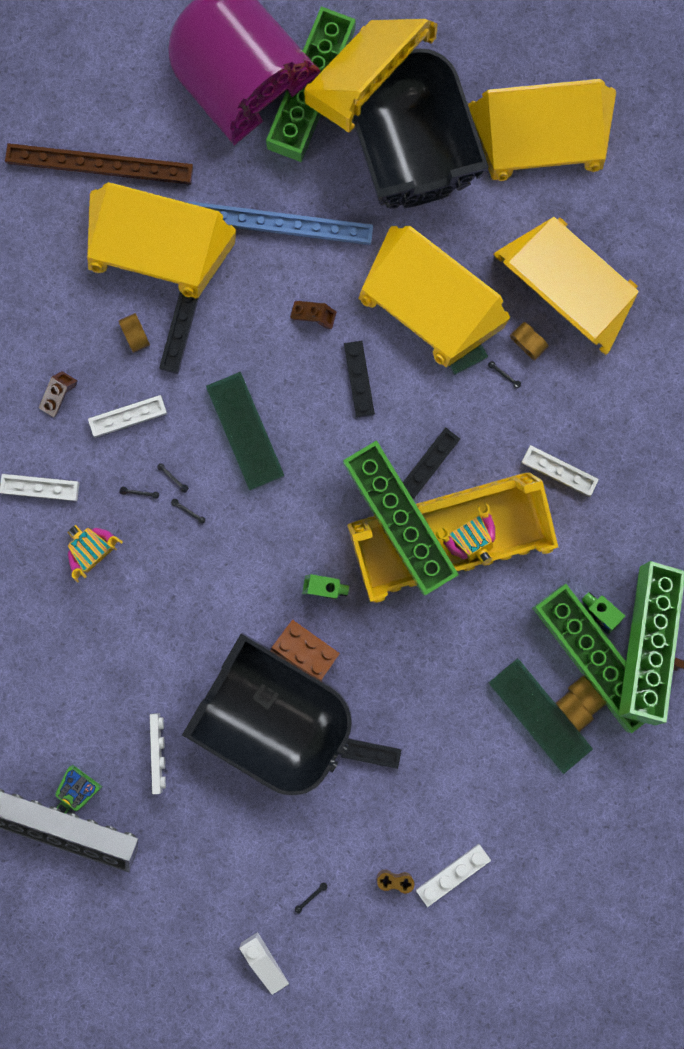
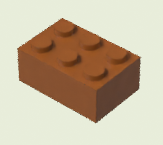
[271,619,340,680]

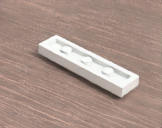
[88,395,167,438]
[521,445,599,497]
[0,474,79,501]
[150,713,166,794]
[416,844,491,907]

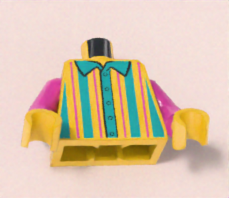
[436,503,495,565]
[67,525,123,583]

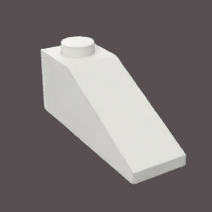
[240,932,289,995]

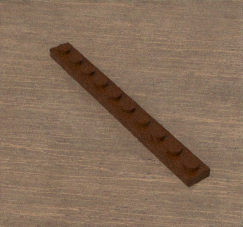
[5,143,194,185]

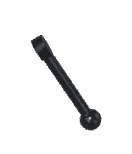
[488,361,521,388]
[157,463,189,493]
[119,487,159,499]
[171,499,205,524]
[295,882,327,913]

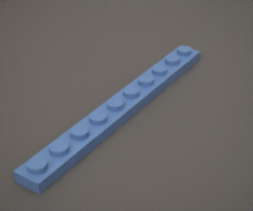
[187,201,373,245]

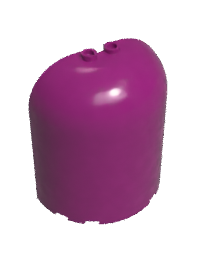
[168,0,321,146]

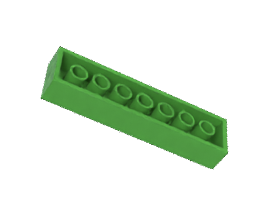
[266,6,356,162]
[343,440,459,596]
[619,561,684,726]
[532,584,645,733]

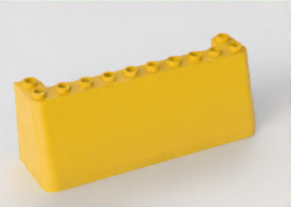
[347,473,559,602]

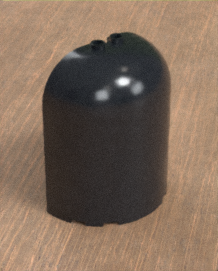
[352,48,489,209]
[182,633,352,795]

